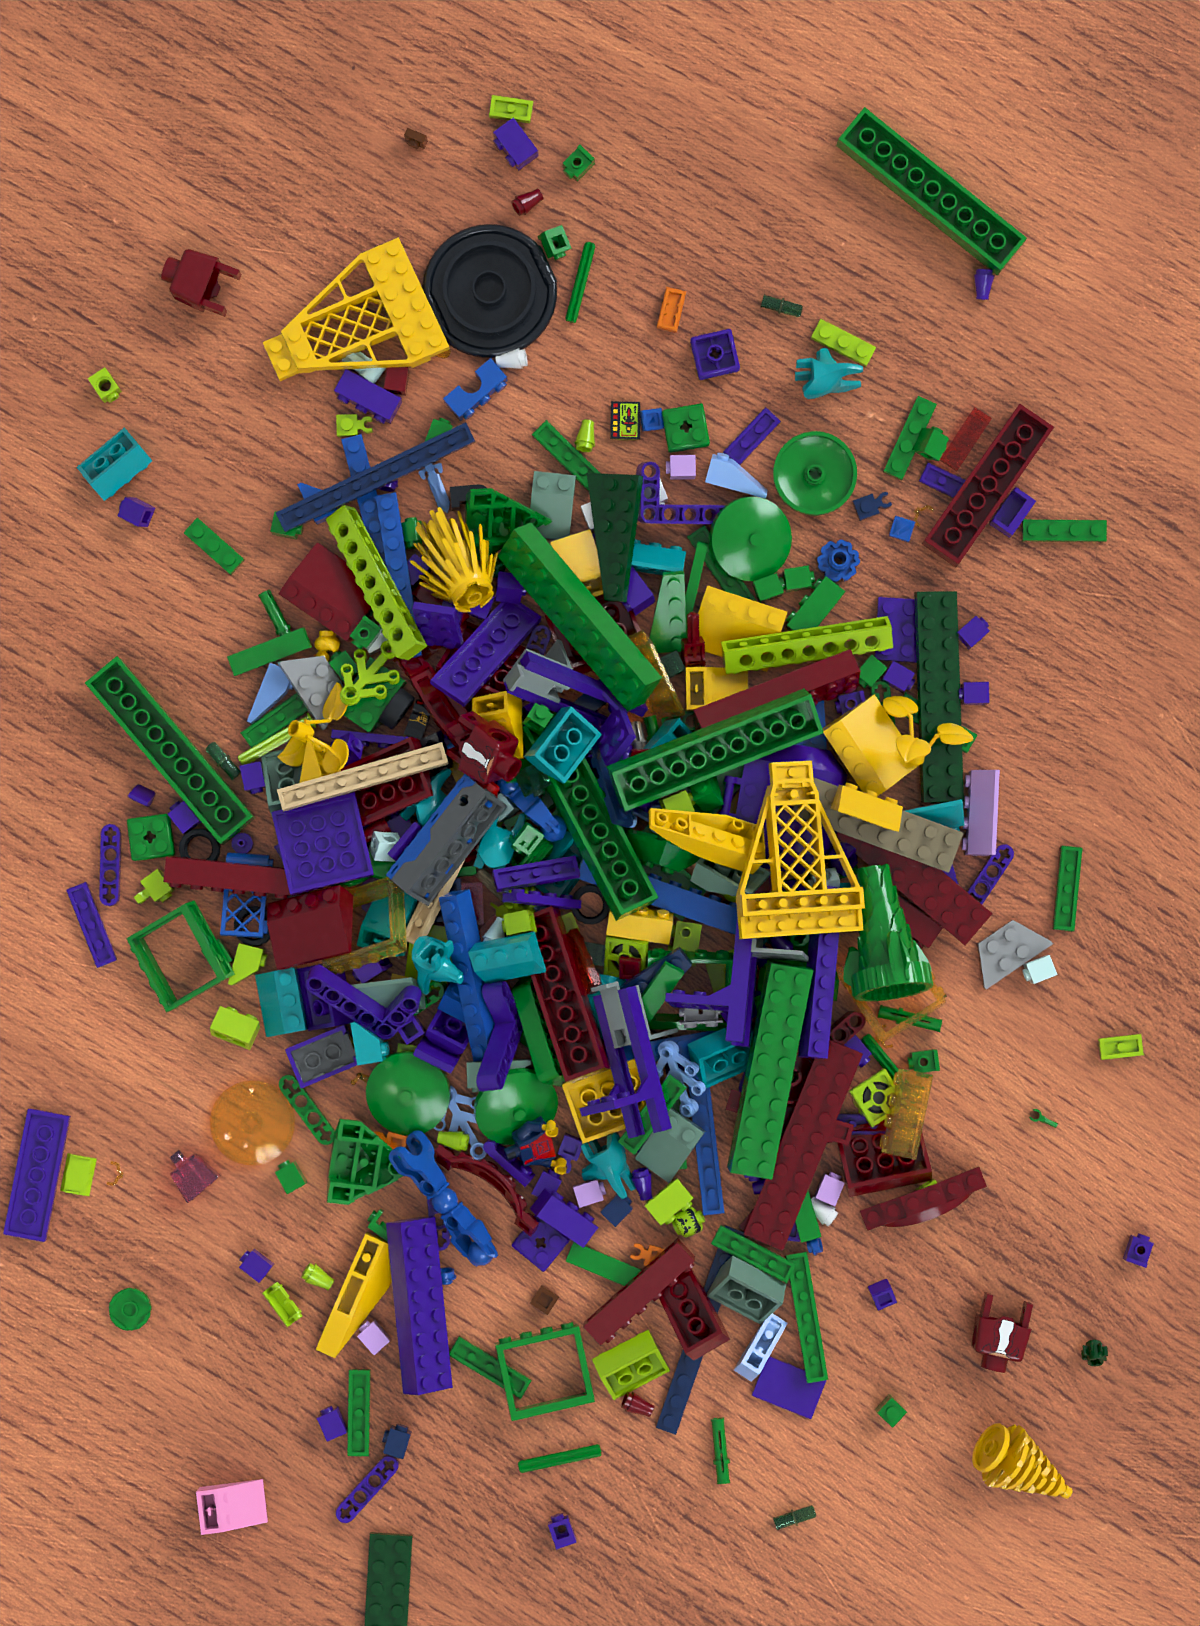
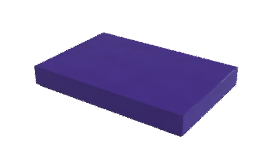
[752,1356,826,1419]

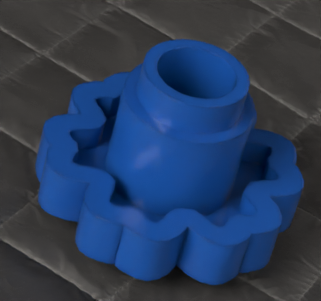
[817,539,860,583]

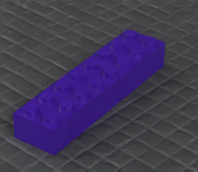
[386,1217,453,1395]

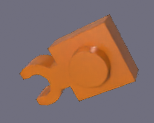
[374,1131,408,1149]
[630,1243,665,1266]

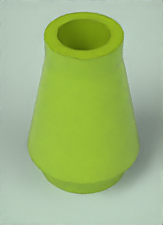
[574,419,595,452]
[437,1131,470,1152]
[301,1263,334,1290]

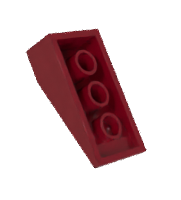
[659,1269,730,1360]

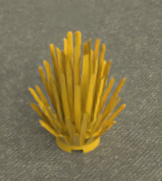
[410,507,498,612]

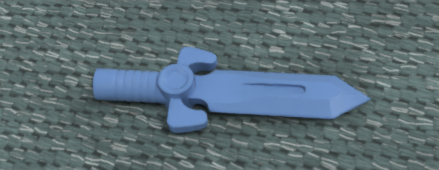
[418,463,450,514]

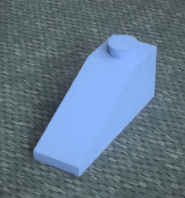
[705,453,768,499]
[734,1313,788,1382]

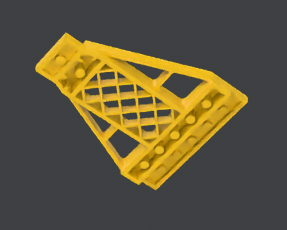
[263,237,450,381]
[736,761,865,939]

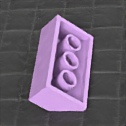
[962,770,1000,856]

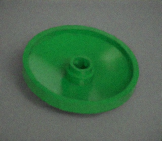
[773,431,857,516]
[709,497,792,581]
[366,1051,451,1136]
[474,1068,558,1145]

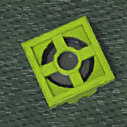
[603,935,649,977]
[849,1068,907,1127]

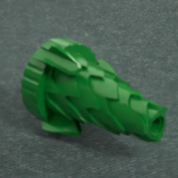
[843,864,933,1002]

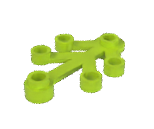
[340,640,400,706]

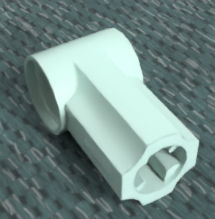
[342,352,386,384]

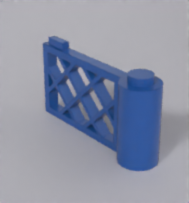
[220,853,274,938]

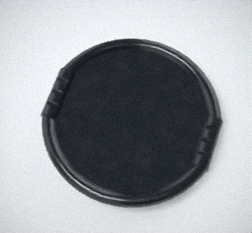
[422,224,558,358]

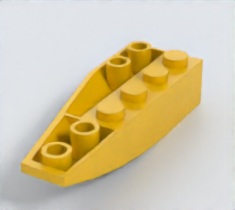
[649,808,766,875]
[316,1232,392,1358]

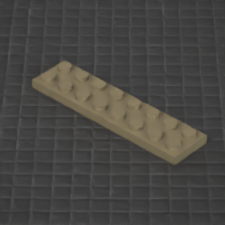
[792,777,963,873]

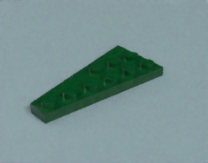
[586,473,643,602]

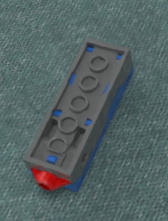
[386,774,507,906]

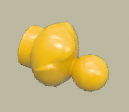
[313,631,340,662]

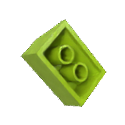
[592,1330,670,1400]

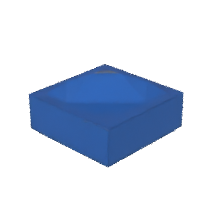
[640,408,664,432]
[889,515,915,543]

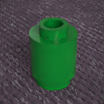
[402,517,424,549]

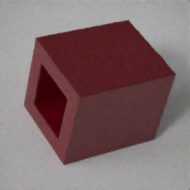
[384,367,409,396]

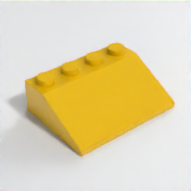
[698,586,787,672]
[822,694,919,796]
[562,1058,646,1144]

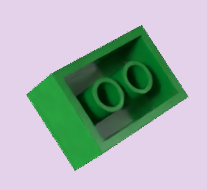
[343,657,406,733]

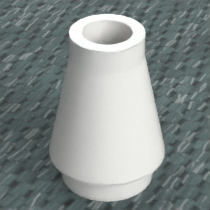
[496,348,528,369]
[811,1196,838,1226]

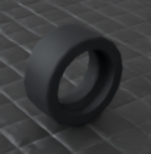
[379,688,415,730]
[179,829,221,861]
[571,885,610,925]
[234,906,270,946]

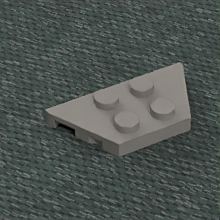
[278,656,344,730]
[977,920,1053,990]

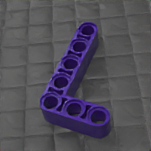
[636,462,725,524]
[305,965,422,1039]
[476,981,523,1092]

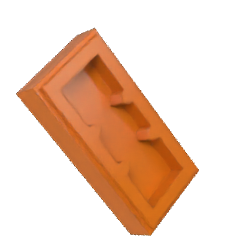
[657,287,687,333]

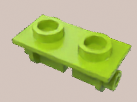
[262,1281,302,1327]

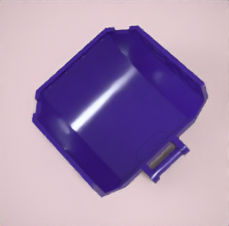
[719,744,847,875]

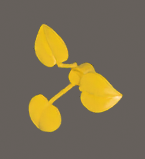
[277,682,349,774]
[883,696,974,765]

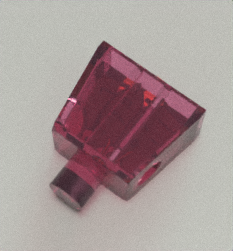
[170,1150,221,1203]

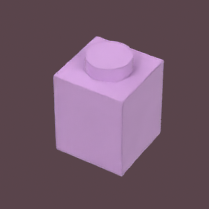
[666,455,696,480]
[814,1172,845,1206]
[573,1179,606,1208]
[357,1320,391,1355]

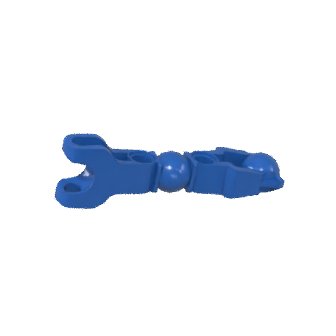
[447,742,567,842]
[389,1131,498,1267]

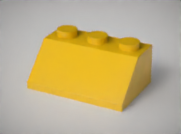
[830,782,903,832]
[606,907,674,945]

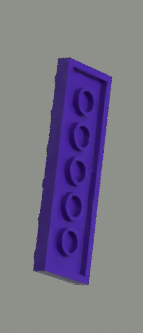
[430,602,541,707]
[3,1108,71,1242]

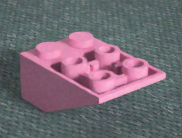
[196,1479,268,1535]

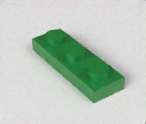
[184,518,245,575]

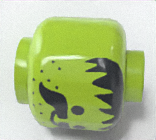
[672,1207,705,1238]

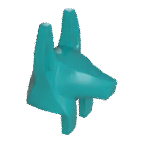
[795,348,863,399]
[399,768,452,828]
[473,813,525,870]
[412,936,464,995]
[581,1132,636,1199]

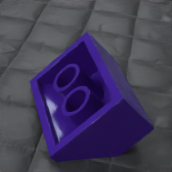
[297,960,354,1031]

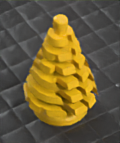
[972,1423,1072,1499]

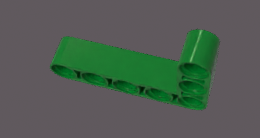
[512,979,566,1087]

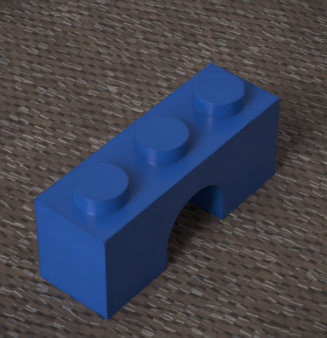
[443,358,508,421]

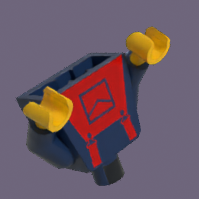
[504,1116,567,1175]

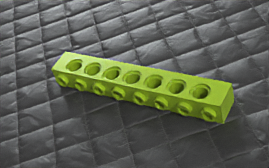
[326,505,427,660]
[721,616,893,674]

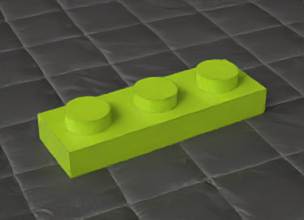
[811,319,876,367]

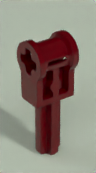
[681,612,706,669]

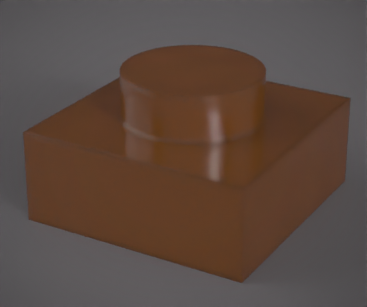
[404,128,428,149]
[530,1285,559,1315]

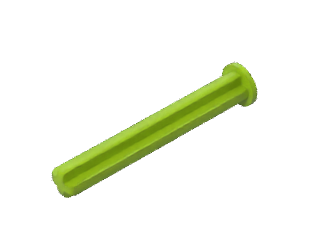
[238,713,317,765]

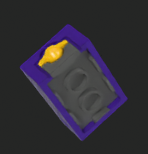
[285,1024,357,1089]

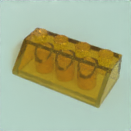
[629,630,685,718]
[880,1069,933,1160]

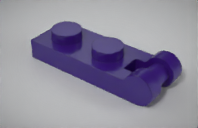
[483,1139,535,1187]

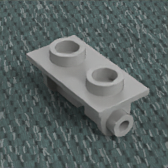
[679,1008,723,1028]

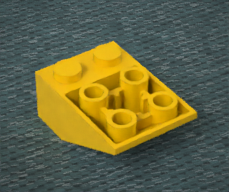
[550,529,603,597]
[685,667,748,711]
[472,691,523,759]
[299,740,345,796]

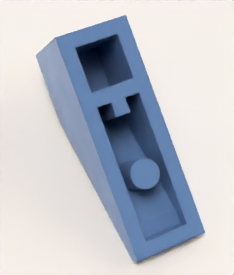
[247,663,293,724]

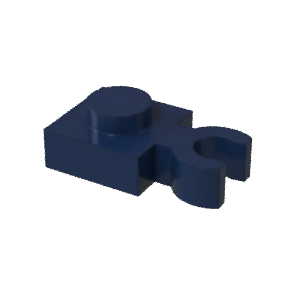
[852,492,892,521]

